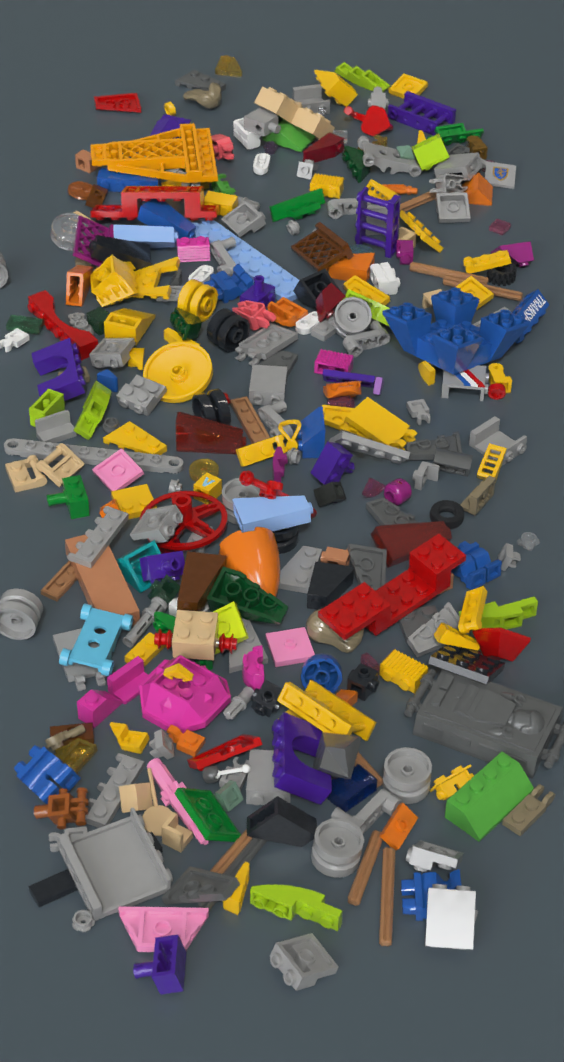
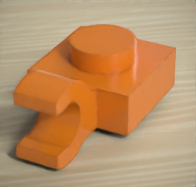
[166,725,206,757]

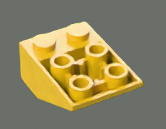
[314,70,358,107]
[104,308,155,345]

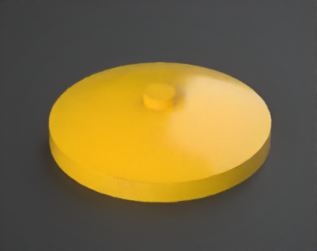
[143,342,213,403]

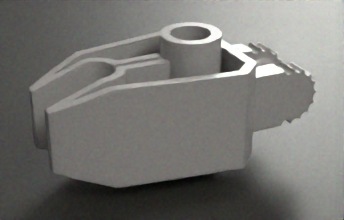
[368,87,388,110]
[429,174,468,193]

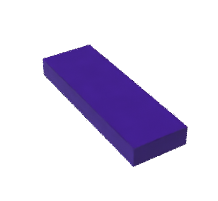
[322,369,376,388]

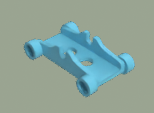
[59,603,134,676]

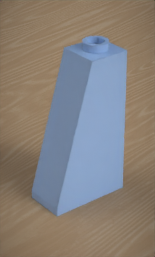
[114,225,179,248]
[232,495,313,533]

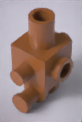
[34,787,89,829]

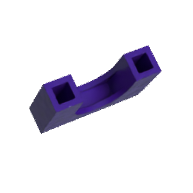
[32,338,86,401]
[272,712,332,805]

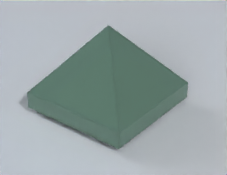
[397,145,415,160]

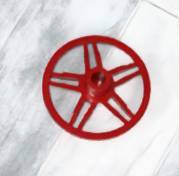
[140,491,228,551]

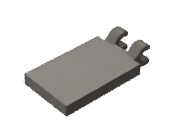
[235,323,298,365]
[53,628,106,691]

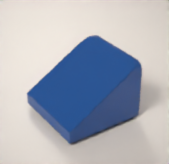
[97,369,118,392]

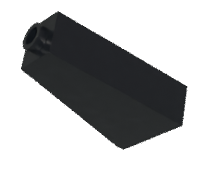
[89,235,151,271]

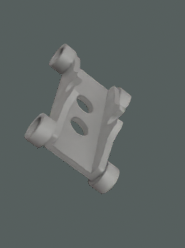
[357,136,421,177]

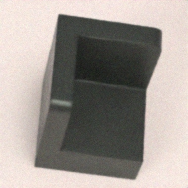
[313,482,346,507]

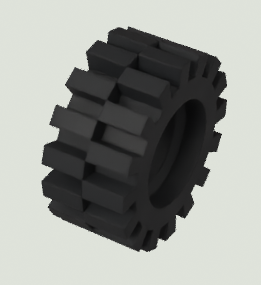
[486,261,517,286]

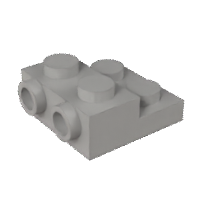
[435,192,471,223]
[221,200,266,238]
[89,338,136,368]
[116,375,167,416]
[130,504,183,543]
[406,840,464,872]
[270,933,339,991]

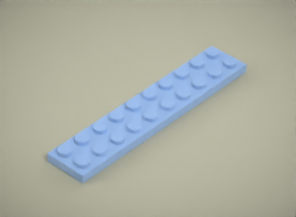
[191,218,299,301]

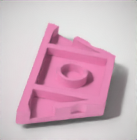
[118,907,209,952]

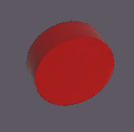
[488,383,506,400]

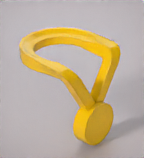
[278,419,301,450]

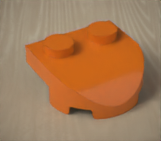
[267,297,308,327]
[323,381,362,399]

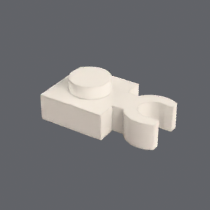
[0,328,30,352]

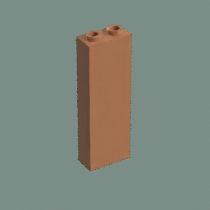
[65,535,140,634]

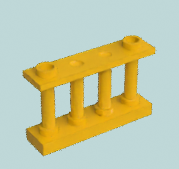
[277,680,377,741]

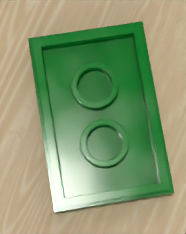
[174,787,241,842]

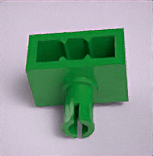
[46,475,90,519]

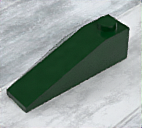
[207,566,289,625]

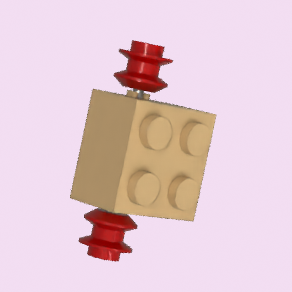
[154,610,238,660]

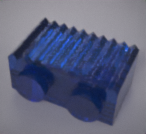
[327,764,377,812]

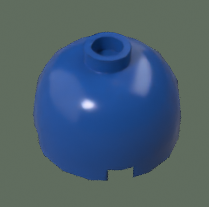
[301,653,343,693]

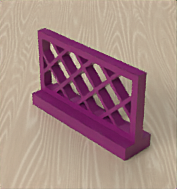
[73,215,114,267]

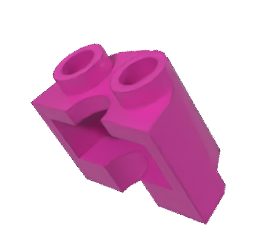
[242,645,264,690]

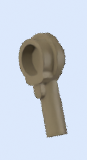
[45,724,86,751]

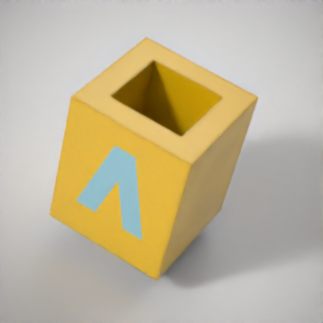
[193,472,222,505]

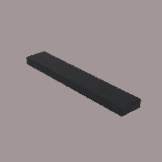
[29,832,163,907]

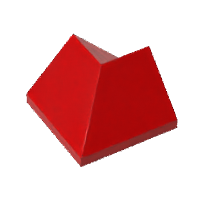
[473,628,531,662]

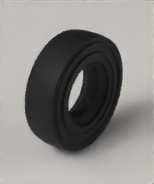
[430,500,464,529]

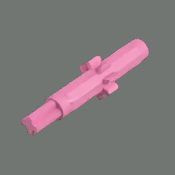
[147,758,209,845]

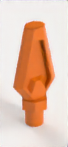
[383,184,418,195]

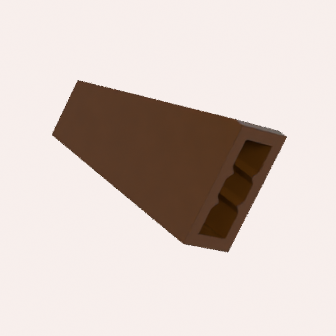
[177,551,226,611]

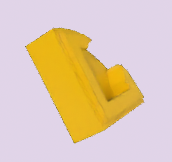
[163,663,194,682]

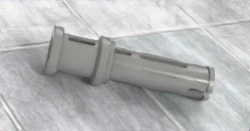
[122,596,168,648]

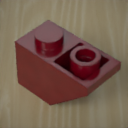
[315,283,346,322]

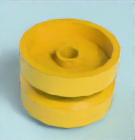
[177,279,218,322]

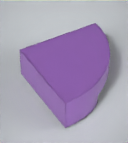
[373,377,384,395]

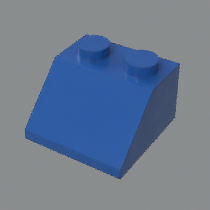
[297,407,325,459]

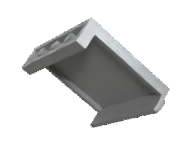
[58,807,173,921]

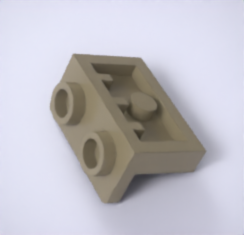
[460,475,496,515]

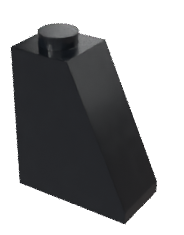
[307,561,354,610]
[247,796,317,847]

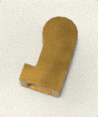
[466,136,488,160]

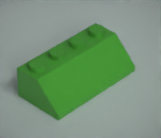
[445,751,534,842]

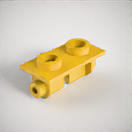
[429,764,474,800]

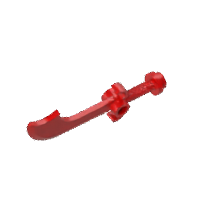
[239,470,317,519]

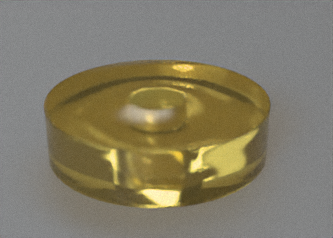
[189,459,219,482]

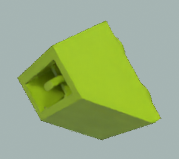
[412,133,449,170]

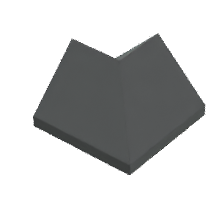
[312,732,362,779]

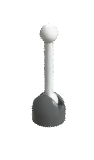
[203,764,250,784]

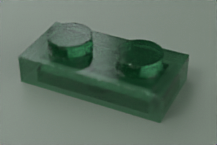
[6,315,44,334]

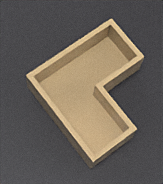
[254,86,335,139]

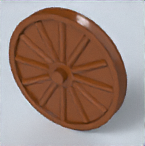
[68,181,93,200]

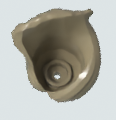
[183,82,222,109]
[306,609,364,653]

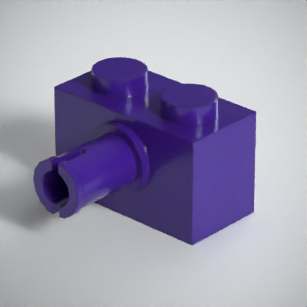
[240,275,276,308]
[310,441,355,485]
[139,551,185,584]
[133,934,187,995]

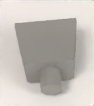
[244,107,281,136]

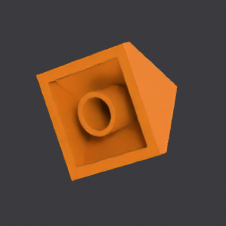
[462,172,493,206]

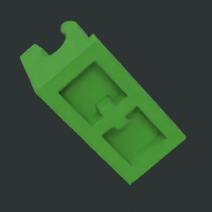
[211,174,237,196]

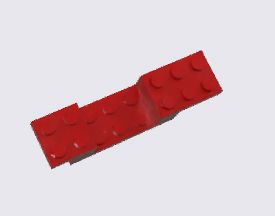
[90,186,220,220]
[318,533,466,640]

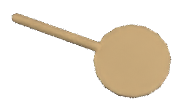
[142,768,173,836]

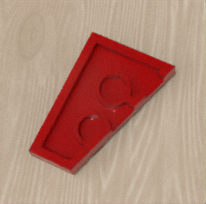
[94,93,141,113]
[187,734,263,771]

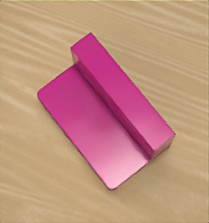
[107,656,148,704]

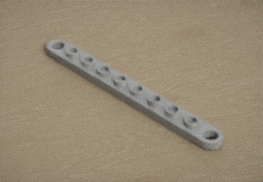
[4,438,183,474]

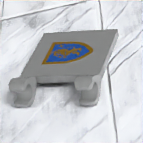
[481,158,516,189]

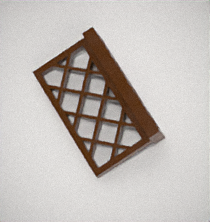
[291,222,353,271]

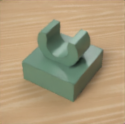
[213,780,244,812]

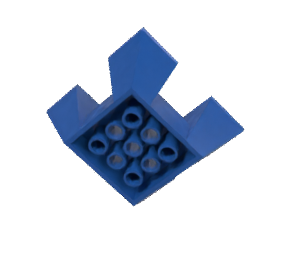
[382,287,530,375]

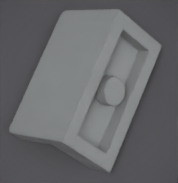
[35,410,77,443]

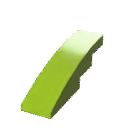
[335,62,391,93]

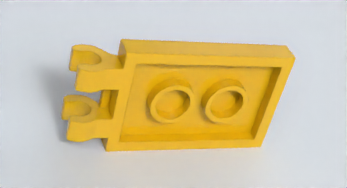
[345,397,417,450]

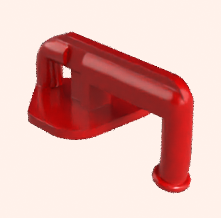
[344,105,393,136]

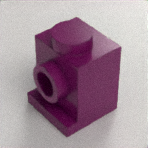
[396,240,414,265]

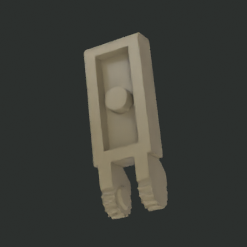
[502,784,556,836]

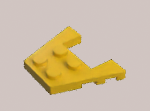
[131,257,180,299]

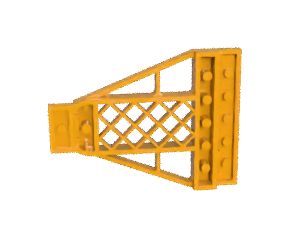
[90,123,218,184]

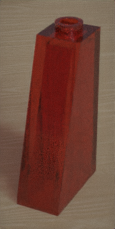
[176,412,246,455]
[371,521,452,568]

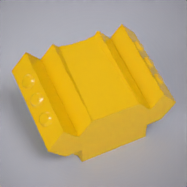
[90,255,139,307]

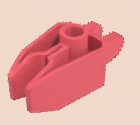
[211,134,234,160]
[232,300,276,331]

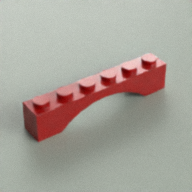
[27,290,98,361]

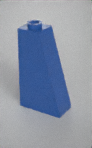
[137,199,196,239]

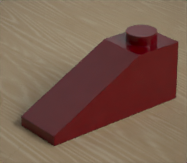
[303,132,344,163]

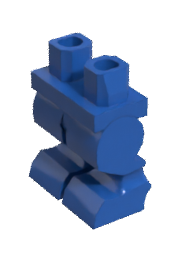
[203,263,254,304]
[451,541,502,590]
[14,745,81,804]
[401,869,461,921]

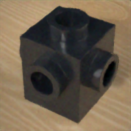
[347,663,379,701]
[250,680,282,717]

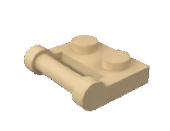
[36,443,85,487]
[5,455,47,492]

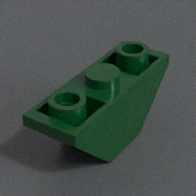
[342,146,371,183]
[170,307,202,340]

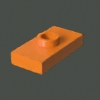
[379,803,418,851]

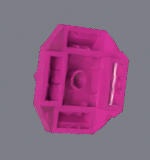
[139,655,231,733]

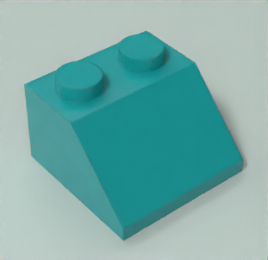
[116,540,166,593]

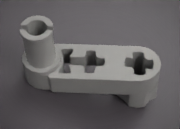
[327,198,371,219]
[210,237,236,276]
[343,321,391,358]
[258,400,293,445]
[331,788,403,833]

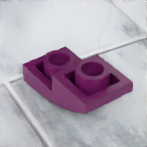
[272,446,288,482]

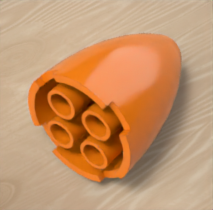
[219,527,280,597]

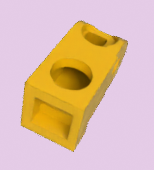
[488,363,512,393]

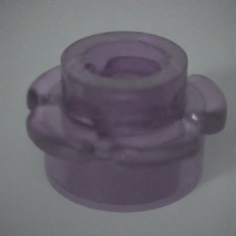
[263,141,278,155]

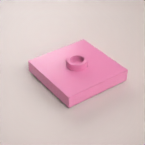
[92,448,144,491]
[266,627,315,667]

